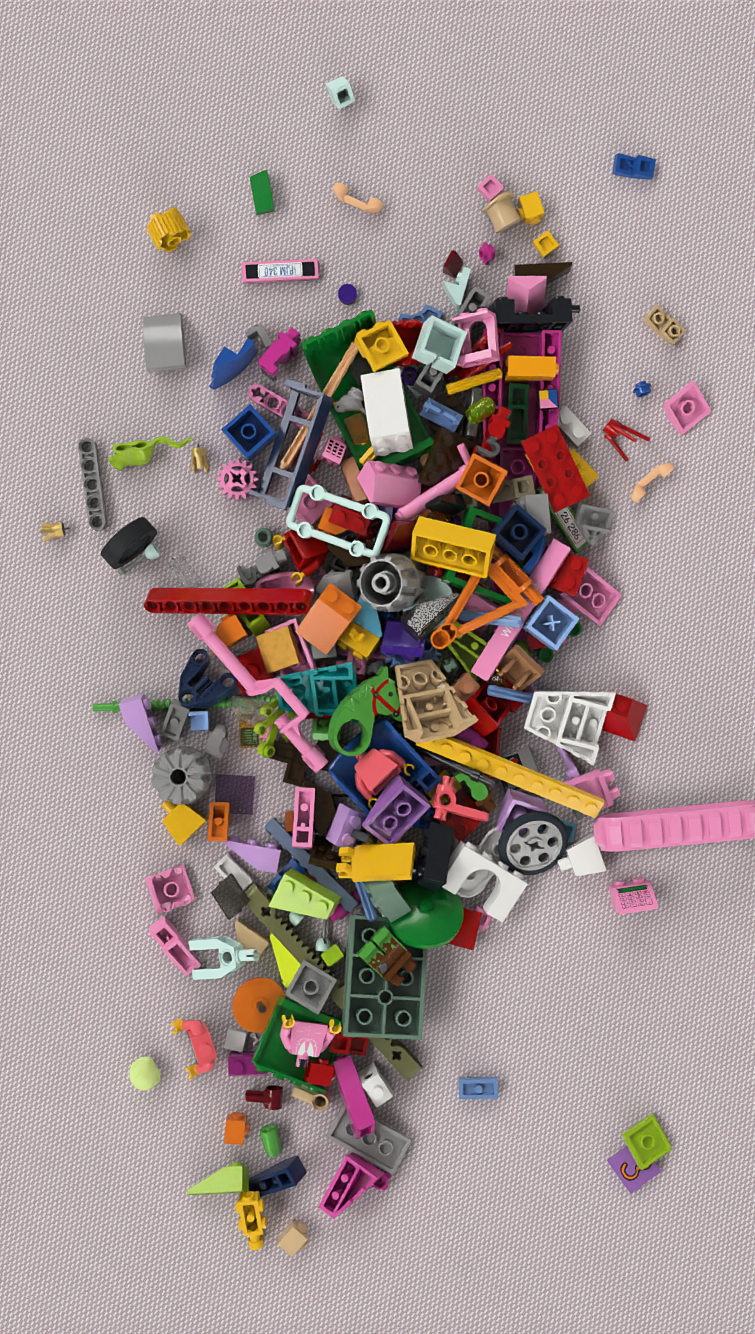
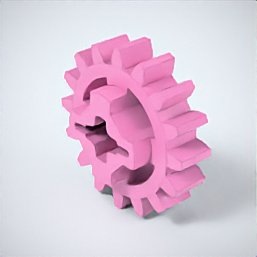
[216,458,259,501]

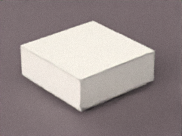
[224,1028,247,1052]

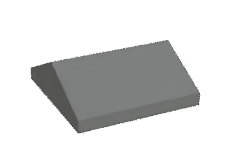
[284,960,337,1014]

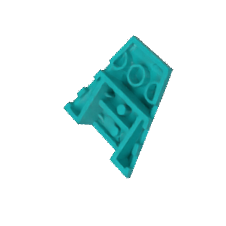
[275,662,358,723]

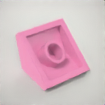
[663,380,712,435]

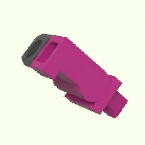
[258,327,302,381]

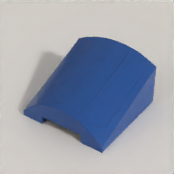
[327,717,442,815]

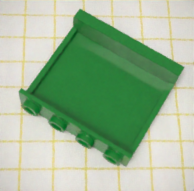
[251,995,342,1094]

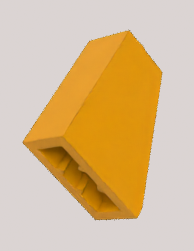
[503,356,559,383]

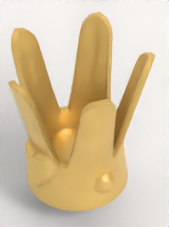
[190,443,210,473]
[39,522,70,542]

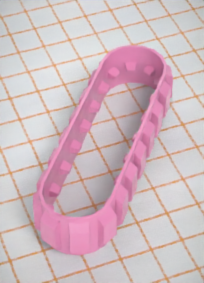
[593,801,755,851]

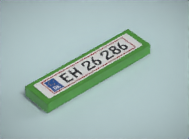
[535,486,589,553]

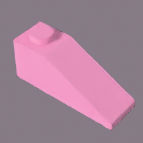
[292,787,315,849]

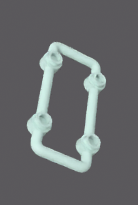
[286,485,391,558]

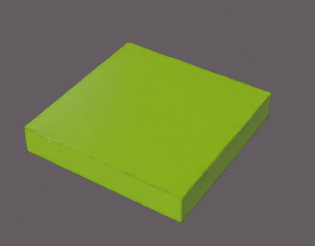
[621,1114,672,1170]

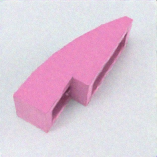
[149,915,201,976]

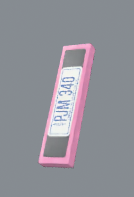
[242,259,319,284]

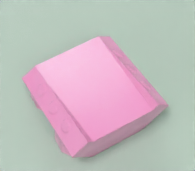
[145,865,196,914]

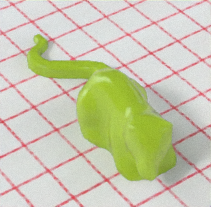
[108,436,193,471]

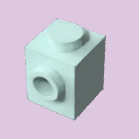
[326,76,355,109]

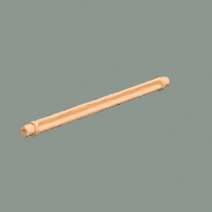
[279,339,359,471]

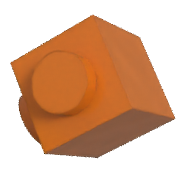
[224,1112,250,1145]

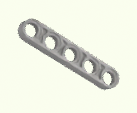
[78,438,107,531]

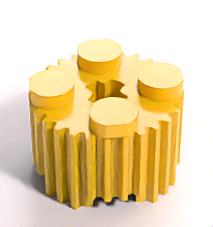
[147,207,192,253]

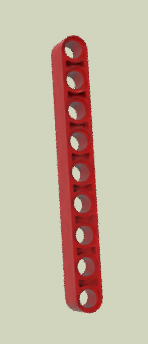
[143,588,314,615]

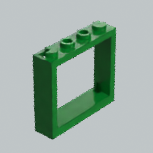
[441,506,529,605]

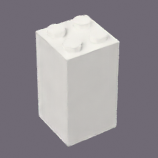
[361,368,413,456]

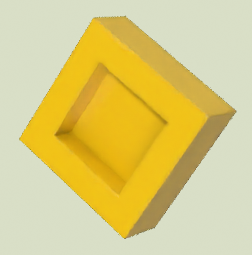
[532,230,559,259]

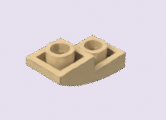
[642,305,686,345]

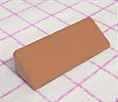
[340,457,369,513]

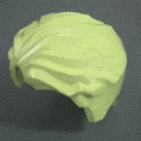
[129,1057,161,1090]

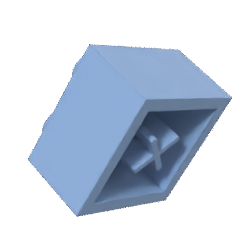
[522,595,580,650]

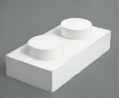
[558,406,592,448]

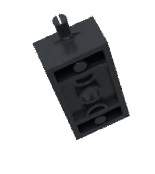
[477,296,580,333]

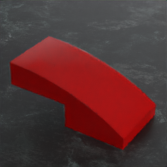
[329,1032,369,1056]

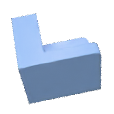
[188,711,211,731]

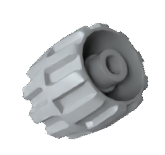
[357,553,426,612]
[151,746,213,805]

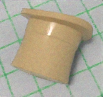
[481,191,521,233]

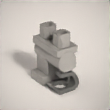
[237,549,288,587]

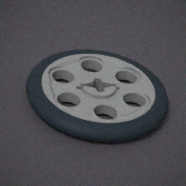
[498,811,568,875]

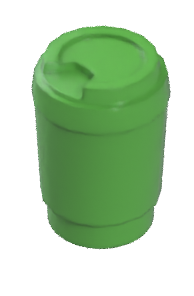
[260,1124,282,1157]

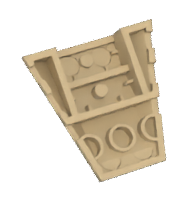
[395,659,478,744]

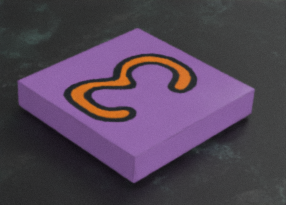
[607,1146,661,1194]

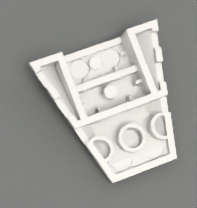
[524,691,616,766]

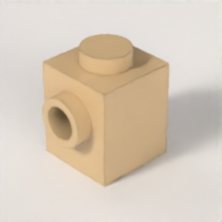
[278,1219,309,1257]

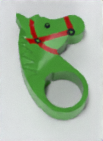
[328,666,402,756]

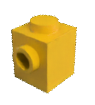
[517,191,545,225]

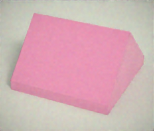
[506,276,547,315]

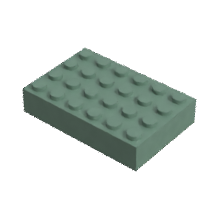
[341,914,427,1040]

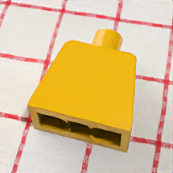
[161,800,208,846]

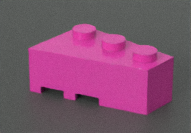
[318,1152,385,1219]

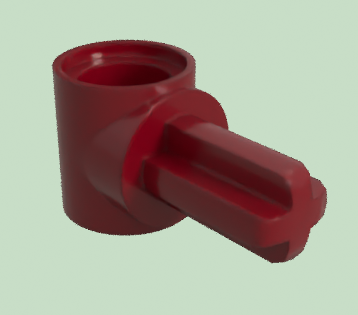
[245,1085,283,1110]

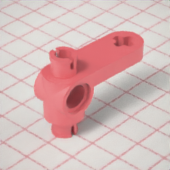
[432,776,490,822]

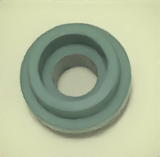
[254,528,274,547]

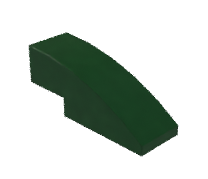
[506,382,529,444]

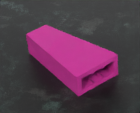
[333,1056,376,1139]

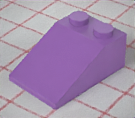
[362,774,431,844]

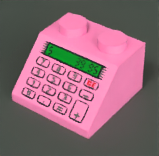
[609,877,658,914]

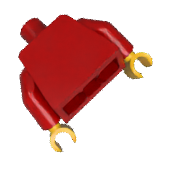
[272,530,331,587]

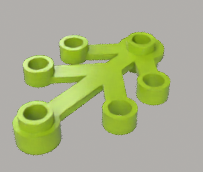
[254,692,297,758]

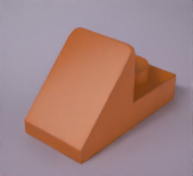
[207,802,231,842]

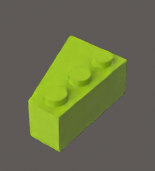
[447,621,488,680]
[268,868,342,920]

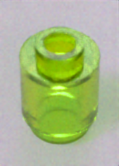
[466,396,495,424]

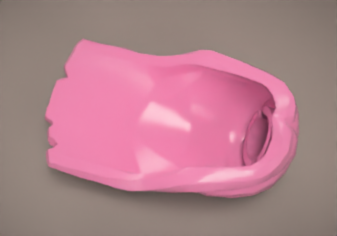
[254,572,315,602]

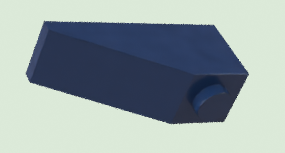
[249,1156,307,1197]

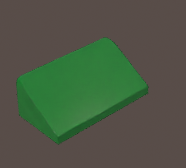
[249,170,275,215]

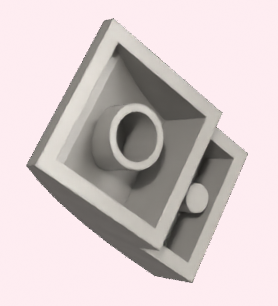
[143,313,187,373]

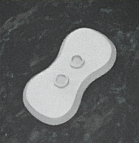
[457,827,519,898]

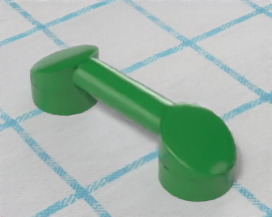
[537,622,582,663]

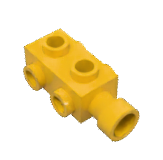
[235,1191,267,1250]

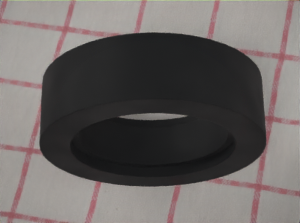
[101,517,157,569]

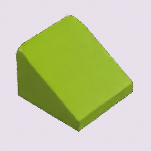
[321,944,346,967]

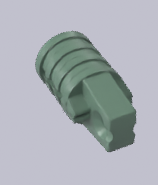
[440,658,459,676]

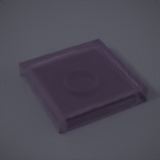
[215,774,255,815]

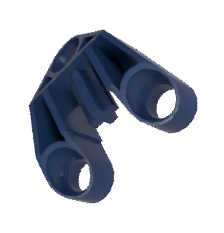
[178,649,238,708]

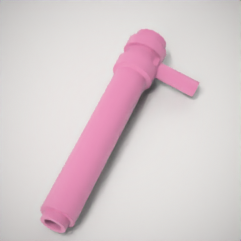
[395,443,471,521]

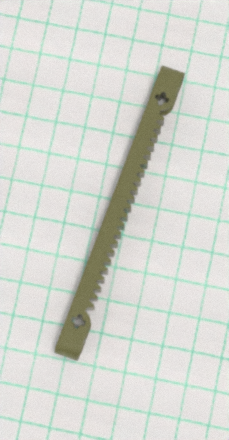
[240,882,423,1081]

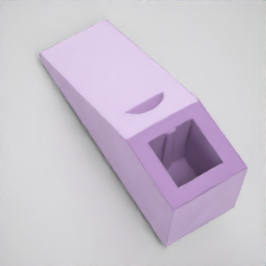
[119,693,163,753]
[223,836,282,873]

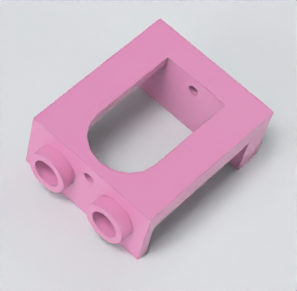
[452,308,500,369]

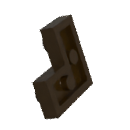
[269,740,307,787]
[308,834,349,871]

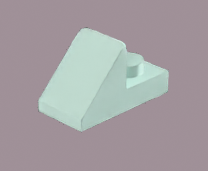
[443,267,471,311]

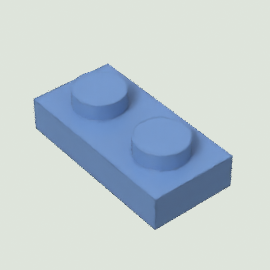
[459,1077,498,1099]

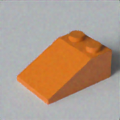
[295,583,362,655]

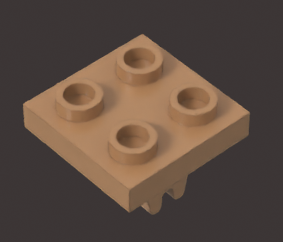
[496,644,545,691]

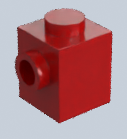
[303,1058,335,1087]

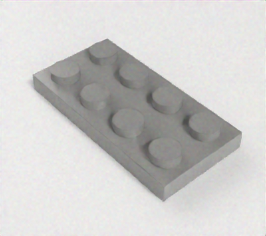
[326,1103,412,1175]

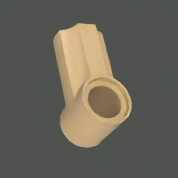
[291,1085,331,1111]

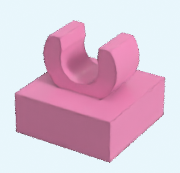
[477,174,504,203]

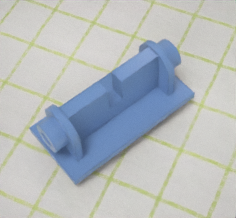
[420,398,463,433]

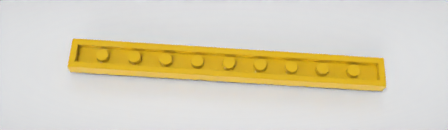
[416,737,604,818]

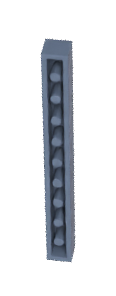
[264,818,359,912]

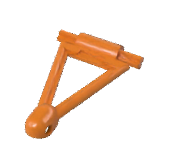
[430,545,544,649]

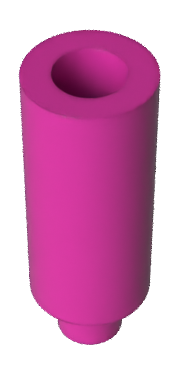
[329,890,362,922]

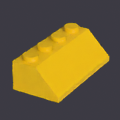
[411,516,496,579]

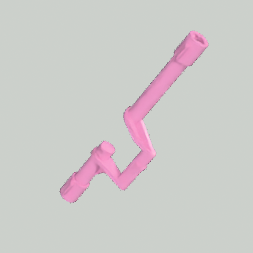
[187,613,328,773]

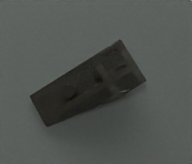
[401,592,459,642]

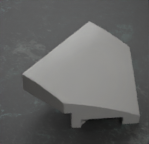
[575,503,614,546]
[315,570,359,600]

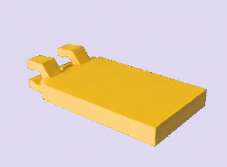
[336,843,416,882]

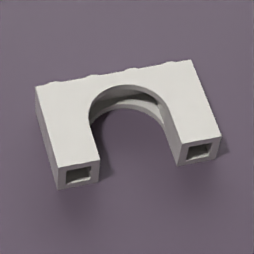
[442,841,528,923]

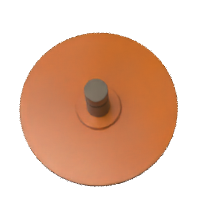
[232,977,286,1033]

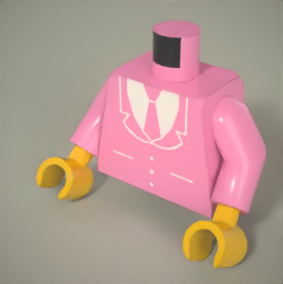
[280,1014,342,1068]

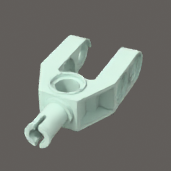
[188,936,260,980]

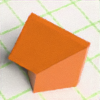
[456,453,508,507]

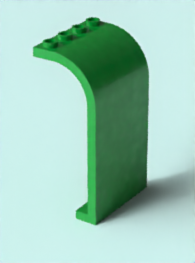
[301,309,433,471]

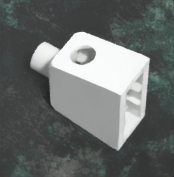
[557,834,607,876]
[358,1062,394,1107]

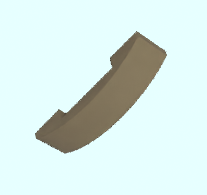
[455,475,535,509]

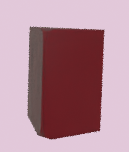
[443,250,463,278]

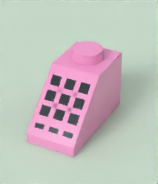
[317,436,347,468]

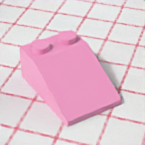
[551,567,622,626]

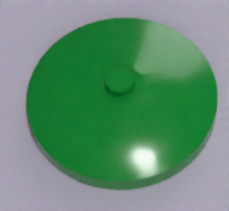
[386,878,464,949]

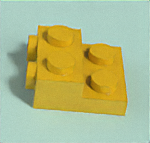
[354,320,409,372]

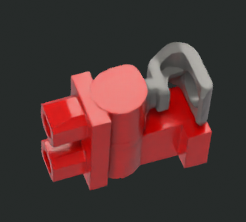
[472,406,511,460]

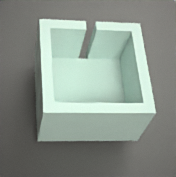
[412,316,467,374]

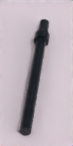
[405,739,496,788]

